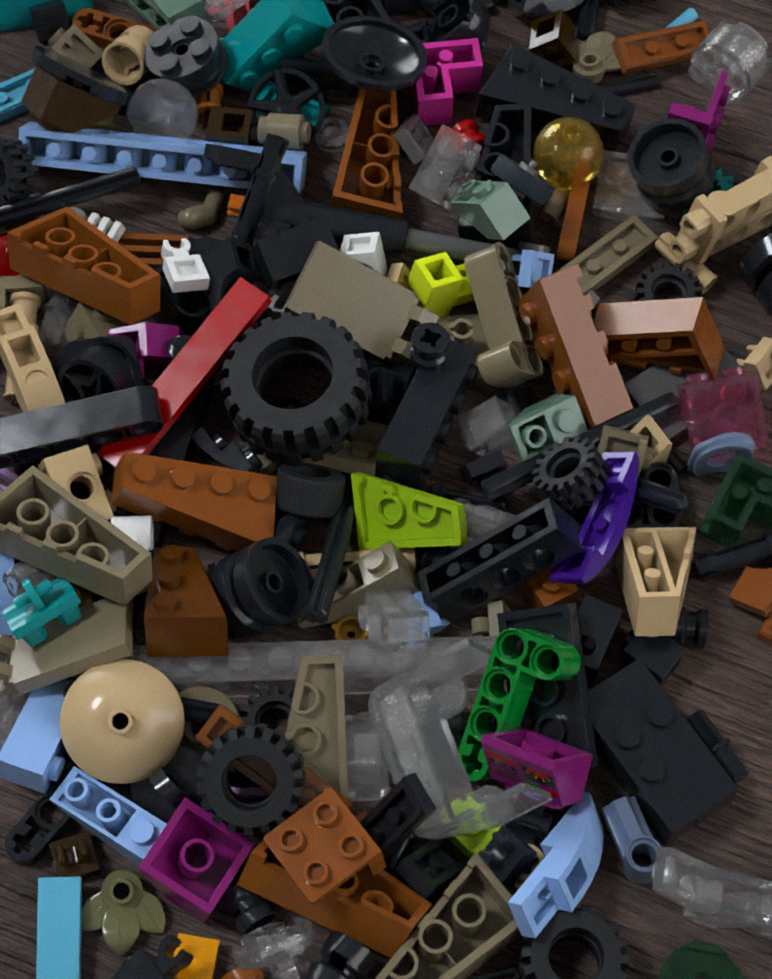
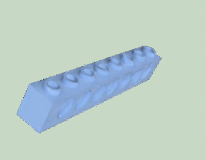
[18,122,307,194]

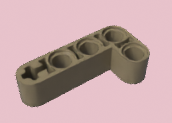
[464,242,544,388]

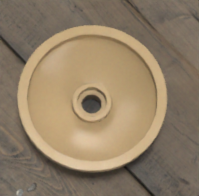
[60,659,185,784]

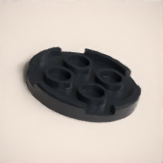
[31,46,133,106]

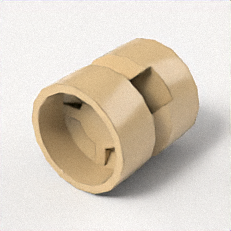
[102,25,154,85]

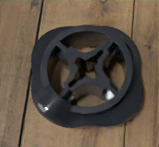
[53,335,145,403]

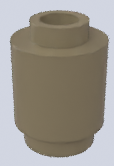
[257,113,311,150]

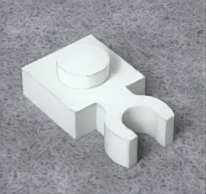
[161,238,210,293]

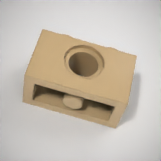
[38,445,116,522]

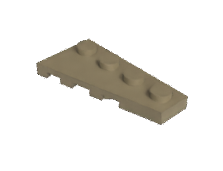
[285,655,348,798]

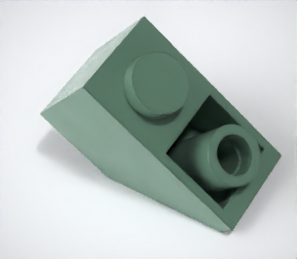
[449,179,530,240]
[507,394,588,462]

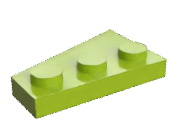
[351,471,469,550]

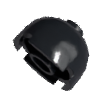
[423,0,491,50]

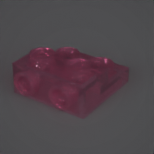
[677,366,769,458]

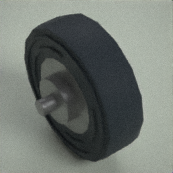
[491,155,554,205]

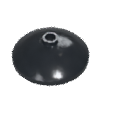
[322,16,427,92]

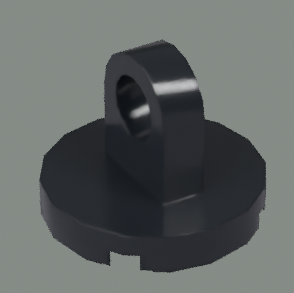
[130,745,203,824]

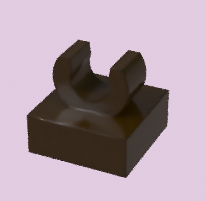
[49,831,101,879]

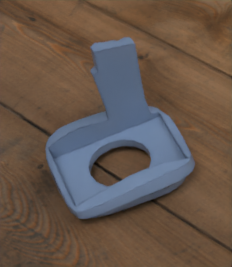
[687,419,755,477]

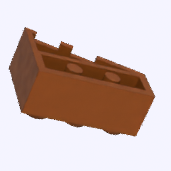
[593,297,725,381]

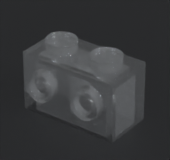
[409,124,482,210]

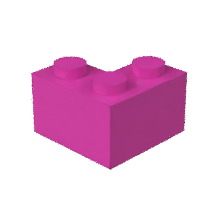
[411,38,483,126]

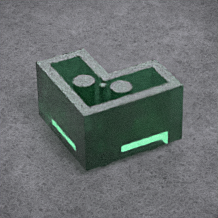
[699,453,772,548]

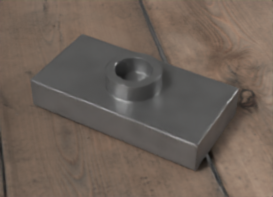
[394,113,434,165]

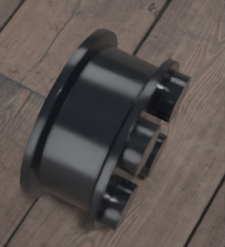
[145,15,228,99]

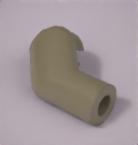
[540,171,569,224]
[177,190,225,230]

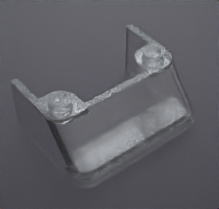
[368,638,553,840]

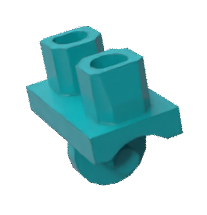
[1,577,81,647]

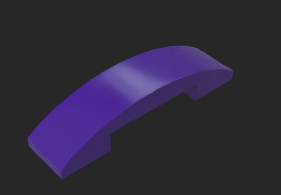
[549,452,639,584]

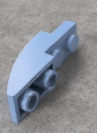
[508,792,604,938]

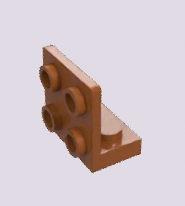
[263,787,387,905]

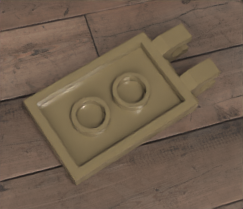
[284,241,439,364]
[0,598,134,697]

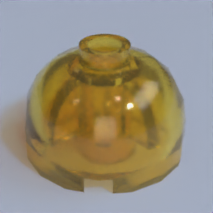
[532,116,604,191]

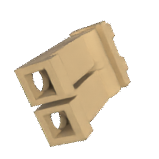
[668,156,772,265]

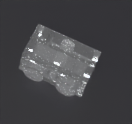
[358,589,430,653]

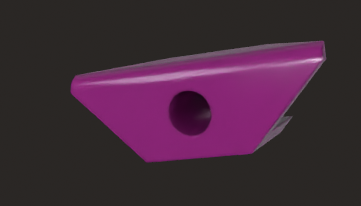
[107,322,186,379]

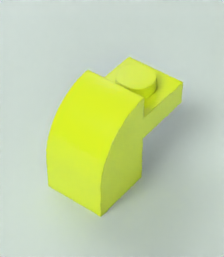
[408,252,475,317]

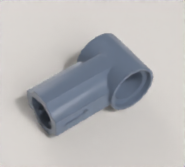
[601,796,663,885]

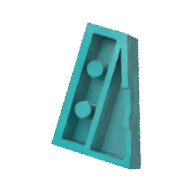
[220,0,334,91]

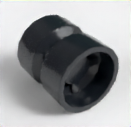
[302,931,378,979]

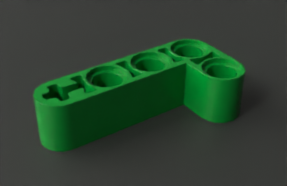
[455,628,581,782]

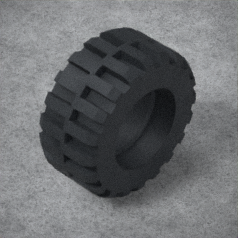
[220,312,372,464]

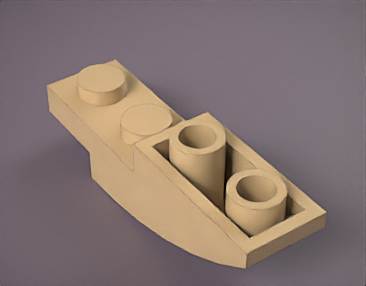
[0,303,65,413]

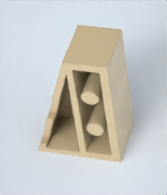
[615,527,696,637]

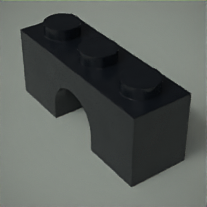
[201,237,275,343]

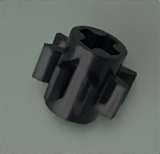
[506,796,553,845]

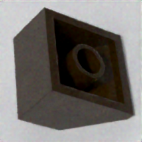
[21,66,121,133]

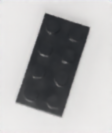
[497,602,598,768]

